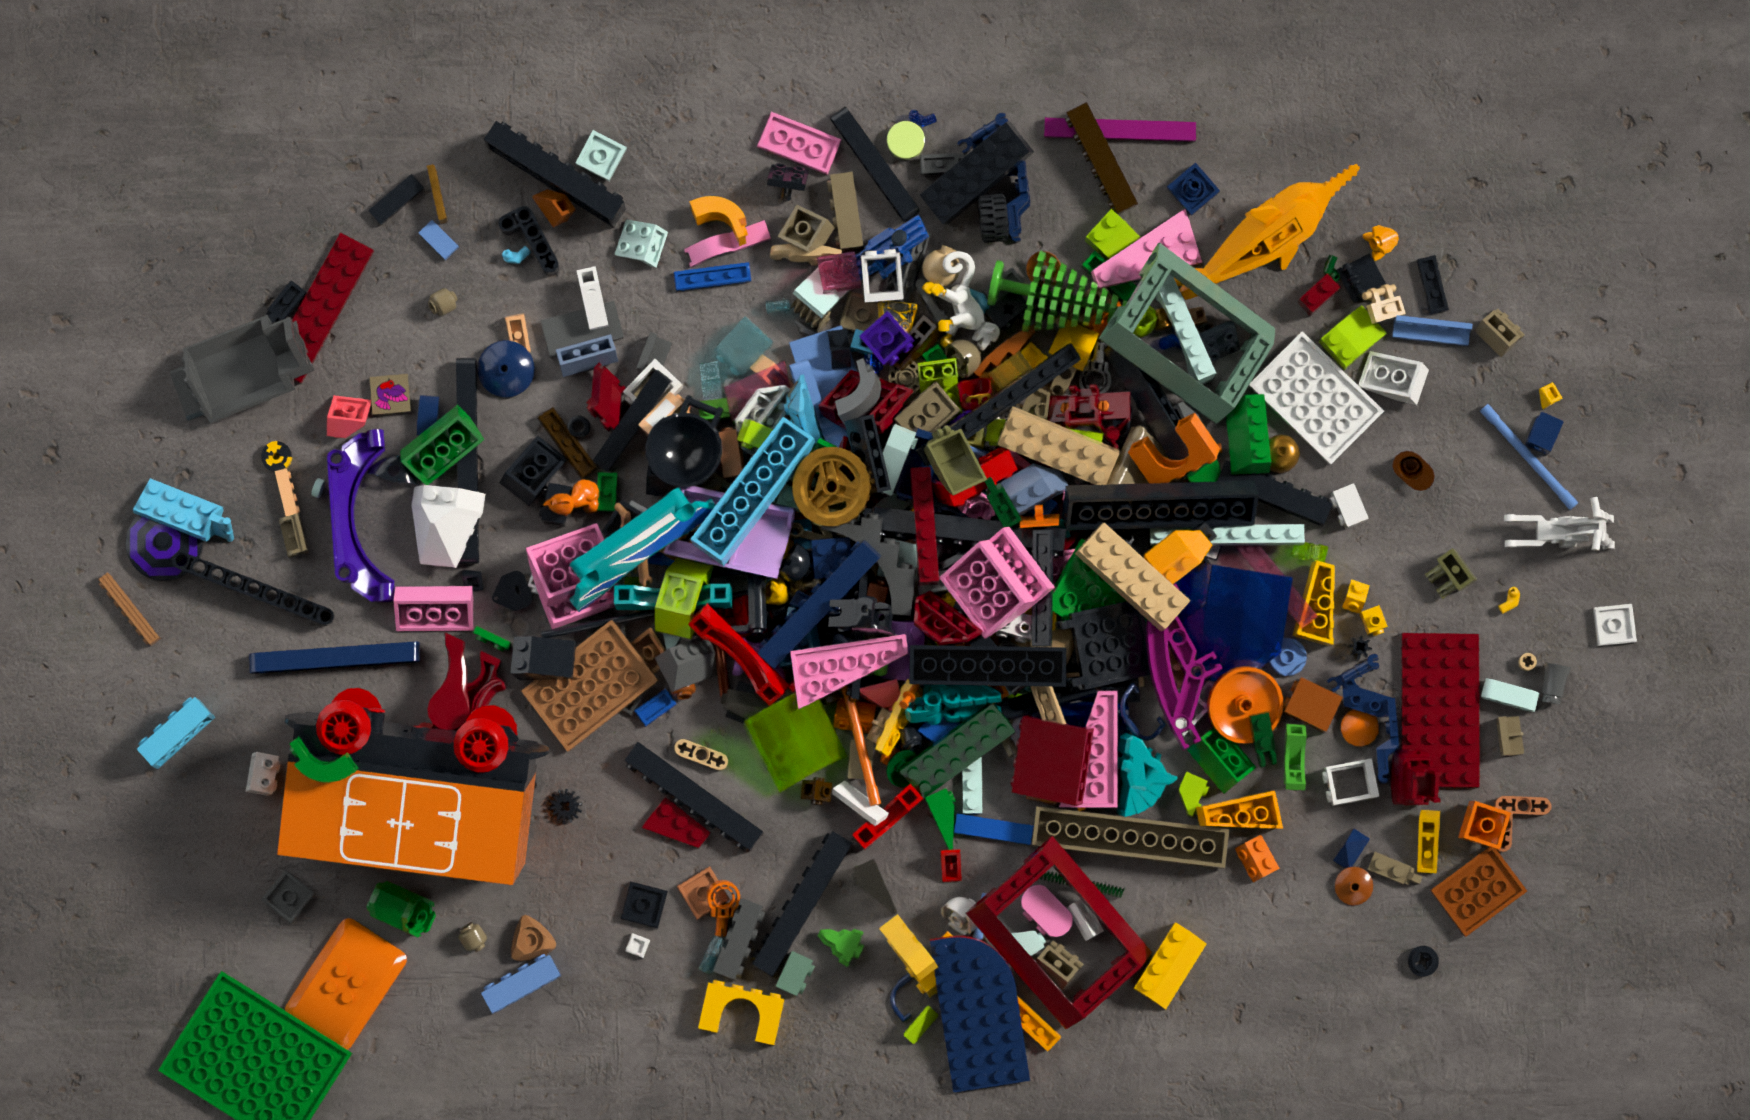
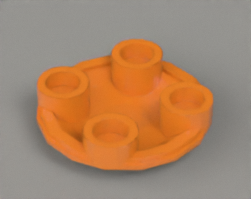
[1341,709,1379,747]

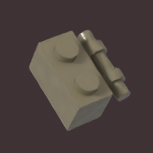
[1475,309,1525,357]
[1035,940,1084,991]

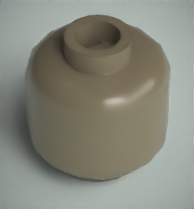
[428,288,458,316]
[458,922,487,952]

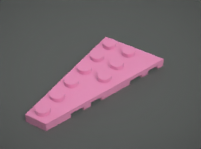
[790,634,909,709]

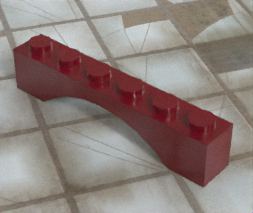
[909,467,939,586]

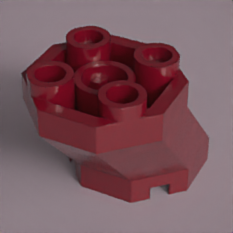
[586,362,626,431]

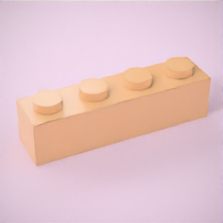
[275,469,300,516]

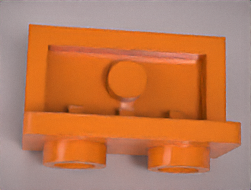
[833,698,876,734]
[1235,835,1280,882]

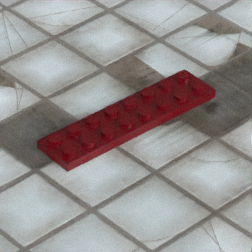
[292,232,374,384]

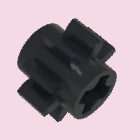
[1347,635,1372,660]

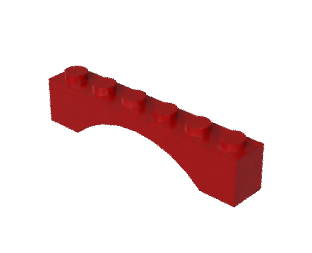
[688,604,789,706]

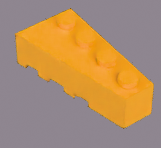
[1196,791,1283,829]

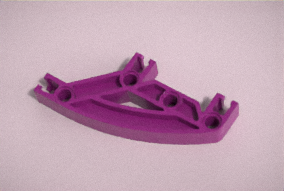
[1146,584,1223,751]

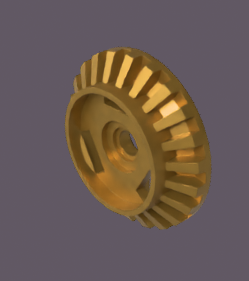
[792,447,871,526]

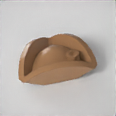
[511,915,556,961]

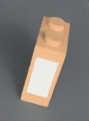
[638,392,691,437]

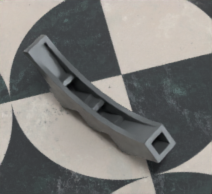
[822,513,917,616]

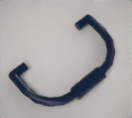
[1120,683,1166,741]
[890,973,914,1022]

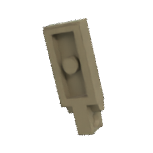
[1367,852,1422,885]

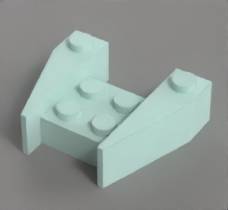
[883,424,918,496]

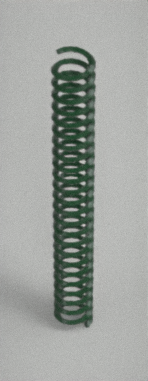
[1040,871,1125,898]

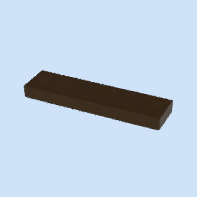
[537,407,598,480]

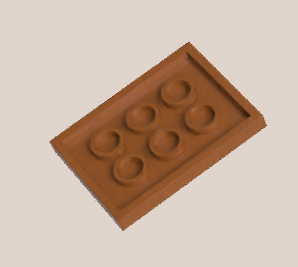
[1430,847,1527,937]

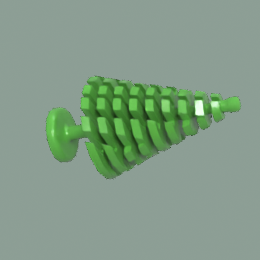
[987,250,1127,332]

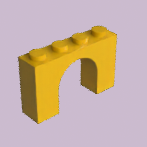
[698,980,785,1045]

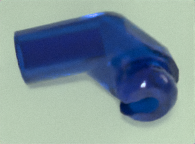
[909,110,937,127]

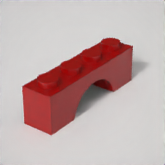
[852,784,923,850]

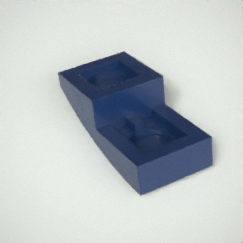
[416,395,439,436]

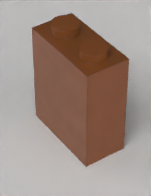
[1282,677,1343,733]

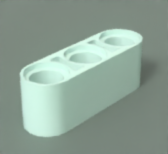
[1481,678,1540,712]

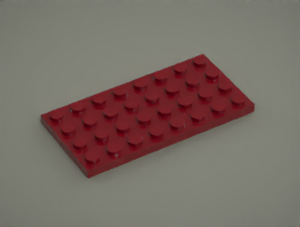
[1401,633,1480,788]

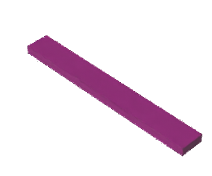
[1044,117,1196,142]

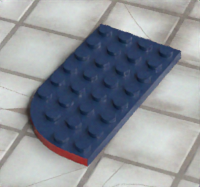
[930,936,1030,1093]

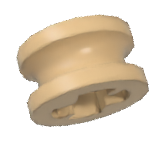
[1518,653,1537,671]

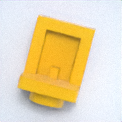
[1342,579,1370,613]

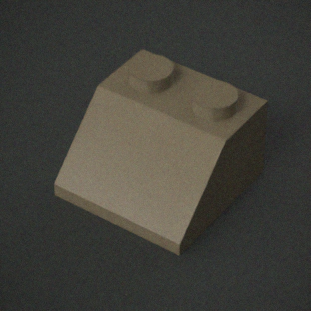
[778,205,835,253]

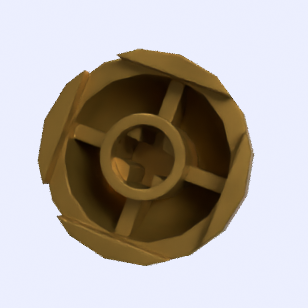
[1269,434,1300,473]

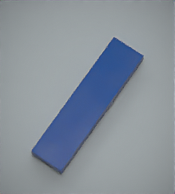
[674,262,751,291]
[954,814,1033,845]

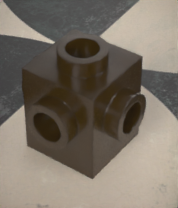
[801,777,832,805]

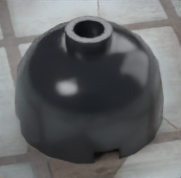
[778,543,812,582]

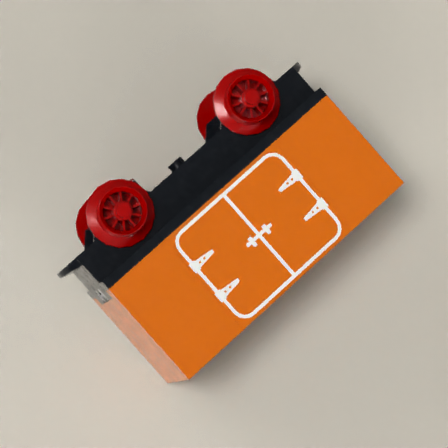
[277,688,550,885]

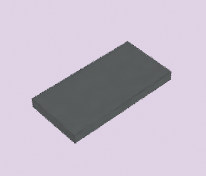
[540,301,624,358]

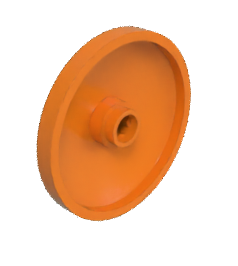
[1207,666,1283,744]

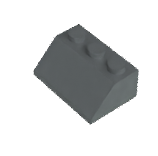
[655,637,715,692]

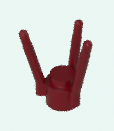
[1097,417,1130,449]

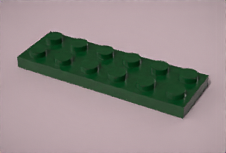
[899,703,1016,799]

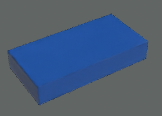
[635,688,677,727]

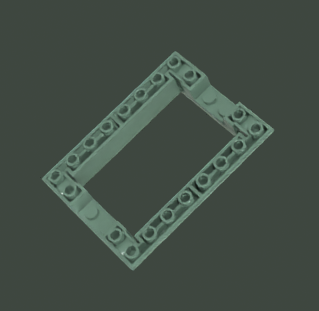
[1099,243,1275,424]

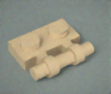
[1362,284,1406,324]

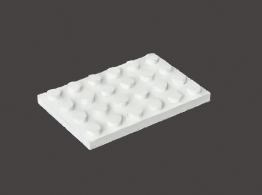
[1249,331,1384,465]

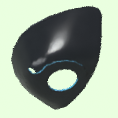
[368,455,421,485]

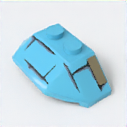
[784,374,823,447]

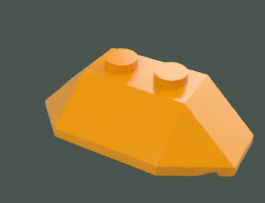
[1144,530,1212,584]

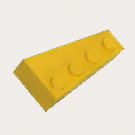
[1292,560,1335,646]

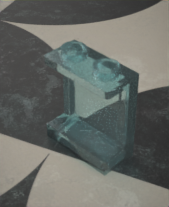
[714,316,774,378]

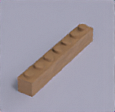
[98,572,161,646]

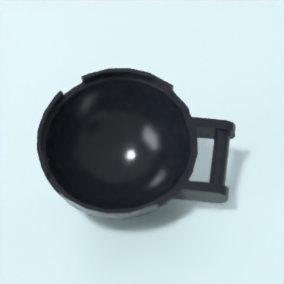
[646,395,723,487]

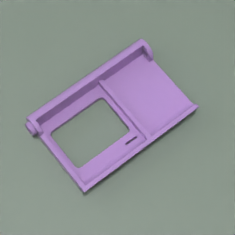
[664,486,796,579]

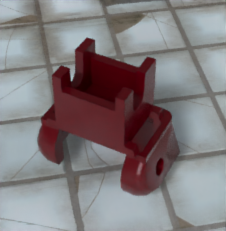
[1391,749,1442,806]

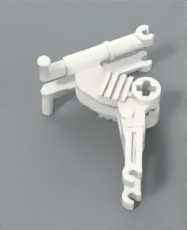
[1504,497,1615,551]

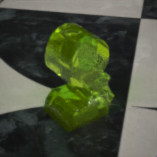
[1290,542,1328,563]

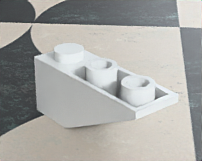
[577,267,608,330]

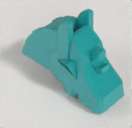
[1117,733,1178,817]

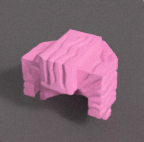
[958,493,995,520]

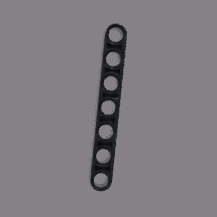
[829,107,920,222]

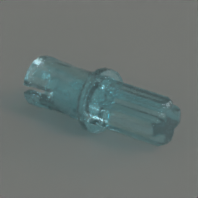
[698,935,724,974]

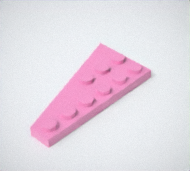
[1091,209,1202,290]
[1059,691,1117,807]

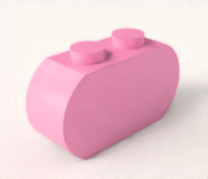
[1021,885,1073,937]

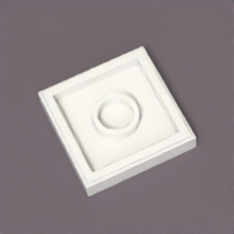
[1593,604,1637,646]

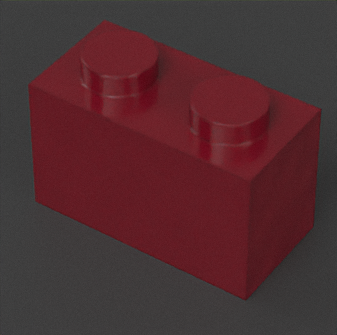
[1298,273,1340,317]

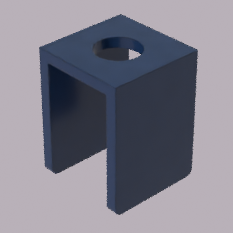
[1525,412,1564,455]

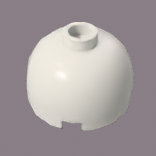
[941,897,977,935]

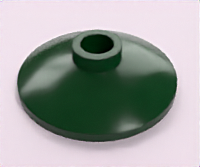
[886,750,917,787]

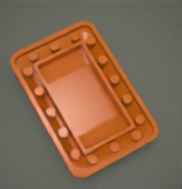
[285,918,407,1050]

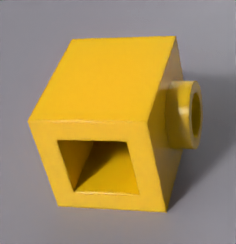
[1360,605,1388,636]

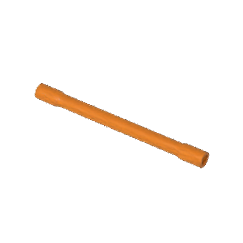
[841,685,881,806]

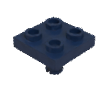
[1167,162,1220,216]

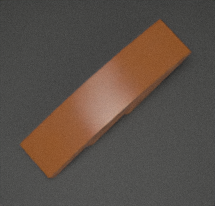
[973,324,1036,378]

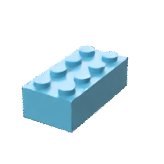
[137,697,216,769]

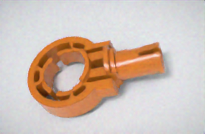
[706,880,740,936]

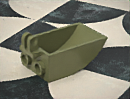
[924,425,987,495]

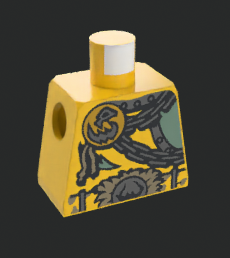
[878,301,917,333]

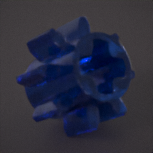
[864,354,883,375]

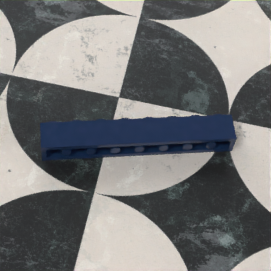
[758,540,881,669]

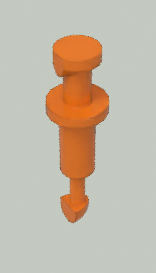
[899,684,920,709]

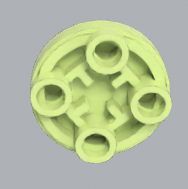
[887,121,925,160]

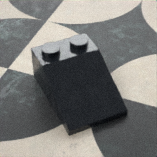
[499,436,567,506]
[510,636,576,681]

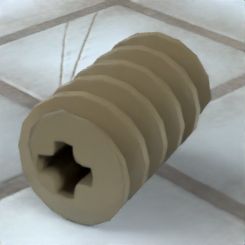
[790,298,831,333]

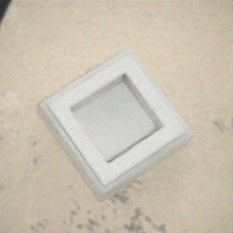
[625,933,650,958]

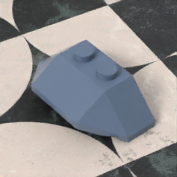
[995,463,1069,519]

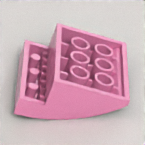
[526,523,618,629]
[939,527,1055,639]

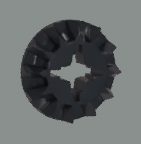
[1407,946,1439,977]

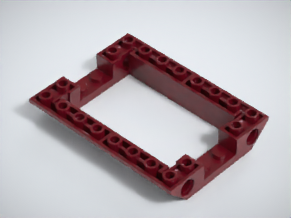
[965,836,1152,1029]

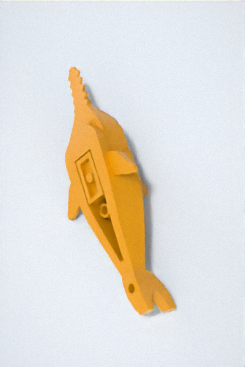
[1174,164,1360,300]

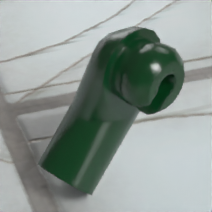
[1323,254,1340,282]

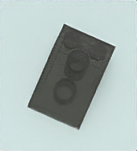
[851,859,897,916]

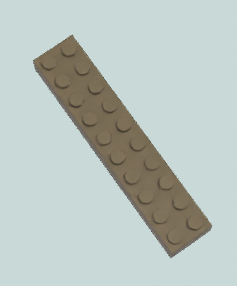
[1031,806,1229,869]

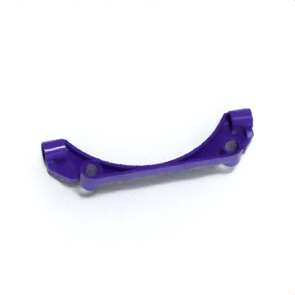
[327,429,395,602]

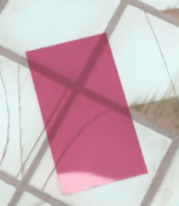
[724,361,790,421]

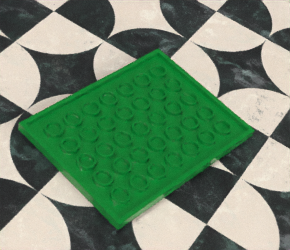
[158,971,353,1120]

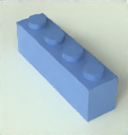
[481,954,561,1014]

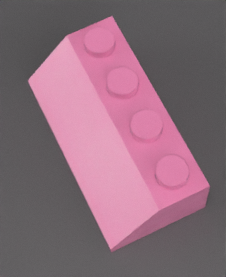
[394,586,473,631]

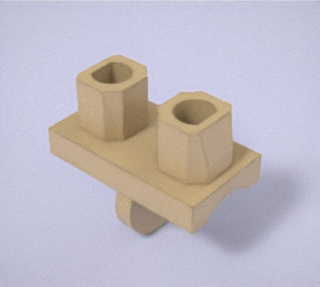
[866,708,891,744]

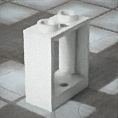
[861,249,904,302]
[623,359,683,405]
[1322,758,1379,806]

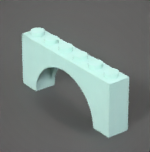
[1155,274,1216,385]

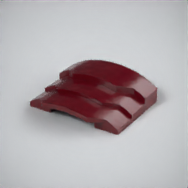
[818,370,913,435]

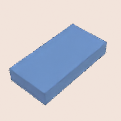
[419,220,459,261]

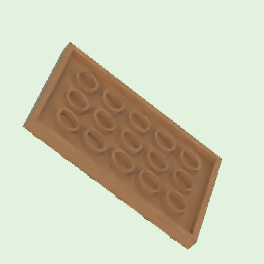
[521,620,659,752]

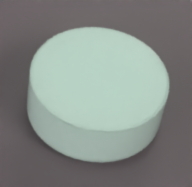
[311,478,325,498]

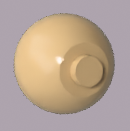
[922,245,960,287]

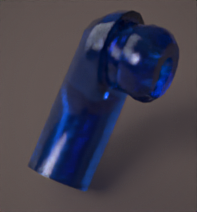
[1158,334,1182,350]

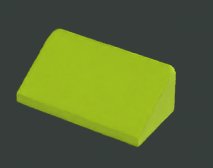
[903,1005,938,1044]

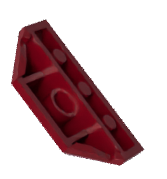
[914,590,982,646]

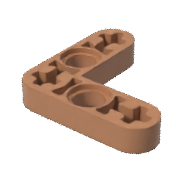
[1494,796,1551,852]

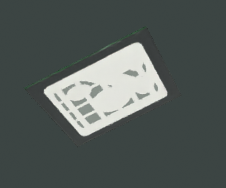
[1206,545,1222,561]

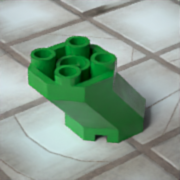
[366,881,436,938]

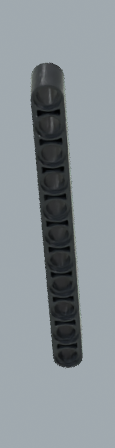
[456,358,479,564]

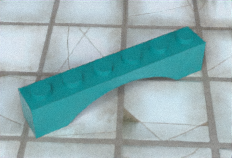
[614,584,732,610]

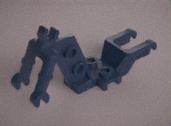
[957,113,1031,242]
[1327,654,1399,784]

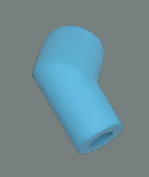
[970,288,990,314]

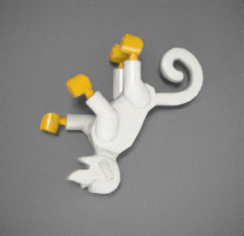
[922,251,1000,351]

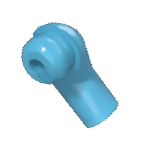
[502,246,531,264]

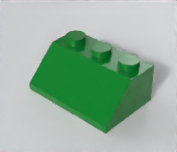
[1187,728,1256,794]

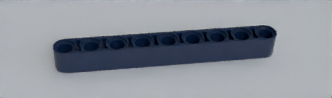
[249,642,421,674]

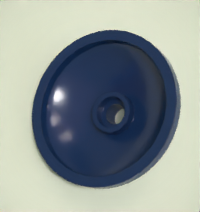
[477,340,535,398]

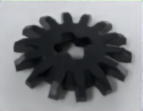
[548,789,582,824]

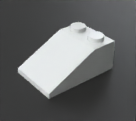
[1358,351,1429,405]

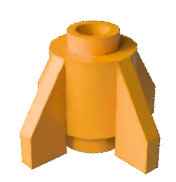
[1363,225,1399,261]

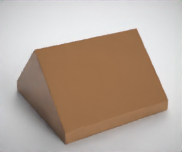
[631,628,665,674]

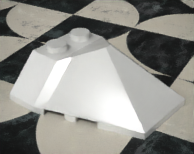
[412,485,486,568]

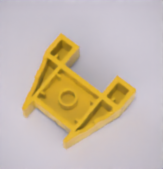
[879,914,938,997]

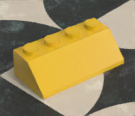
[1133,922,1207,1010]

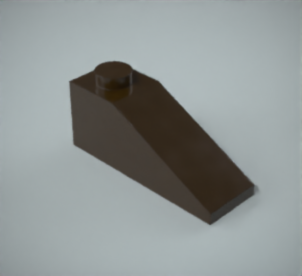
[893,315,944,371]

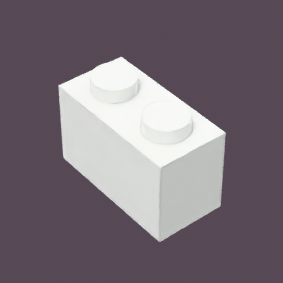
[1330,483,1369,530]

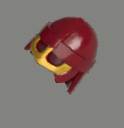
[957,378,993,411]

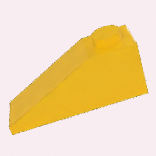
[1417,810,1440,873]

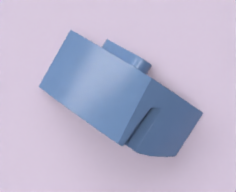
[789,325,857,447]

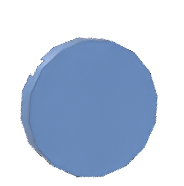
[1268,638,1307,676]

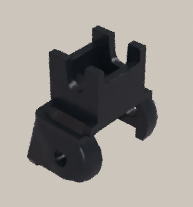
[828,596,895,637]

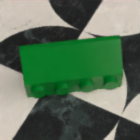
[1226,394,1271,475]
[400,405,484,485]

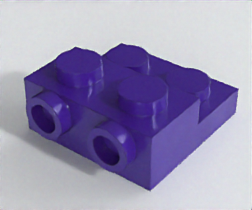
[859,311,915,366]

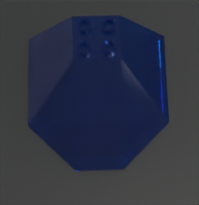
[1172,563,1293,682]

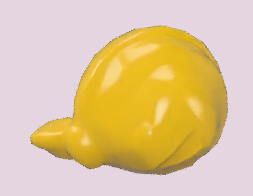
[766,577,789,606]

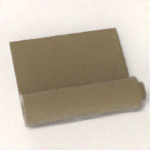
[1106,426,1167,485]

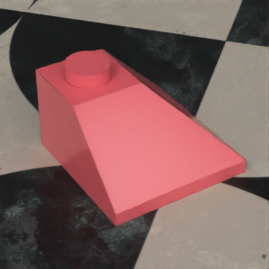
[327,395,371,438]
[860,679,900,712]

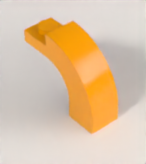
[689,196,748,246]

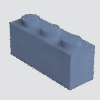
[556,334,618,377]

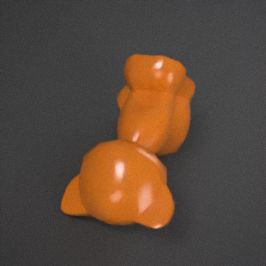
[543,479,599,516]

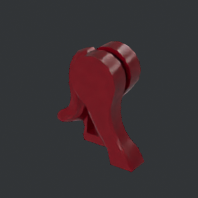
[427,632,506,731]

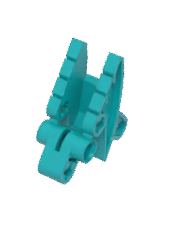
[905,684,1002,725]

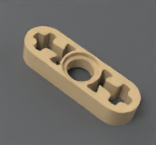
[675,739,728,771]

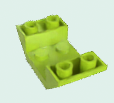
[918,358,962,424]
[655,558,713,640]

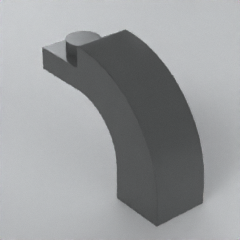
[835,359,881,425]

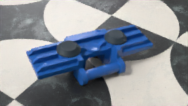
[843,215,929,285]

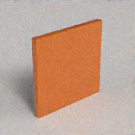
[1020,505,1060,528]

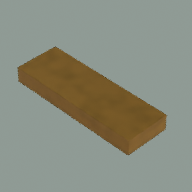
[427,164,447,224]

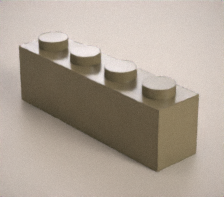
[827,172,863,252]

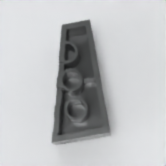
[713,898,765,980]

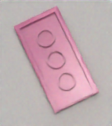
[757,112,842,175]

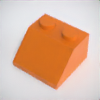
[1458,801,1511,850]

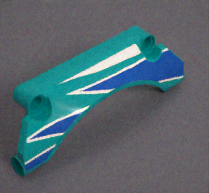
[569,488,716,612]

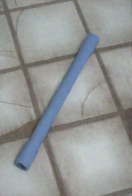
[1480,404,1578,510]

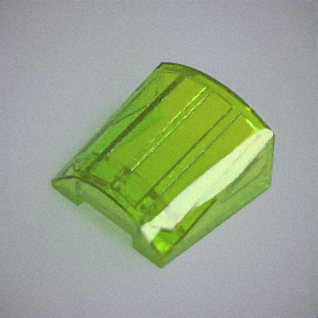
[743,693,847,793]

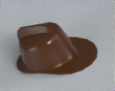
[1393,451,1435,491]

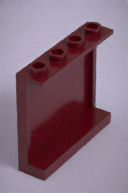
[1011,715,1094,806]

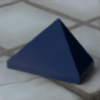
[1333,829,1370,868]

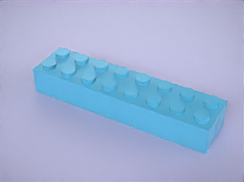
[691,417,816,566]

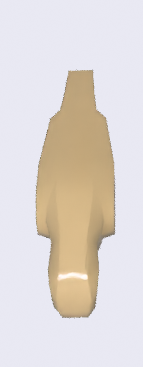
[770,243,842,266]

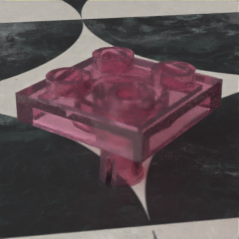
[817,252,861,294]

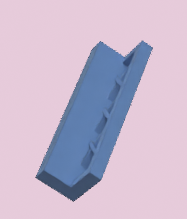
[1392,315,1473,346]

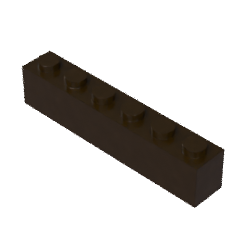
[1064,102,1138,215]

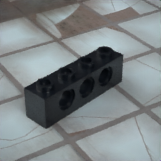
[844,414,891,495]

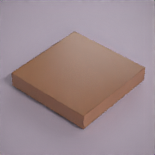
[677,867,730,920]

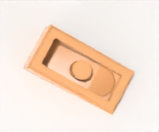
[505,313,531,352]

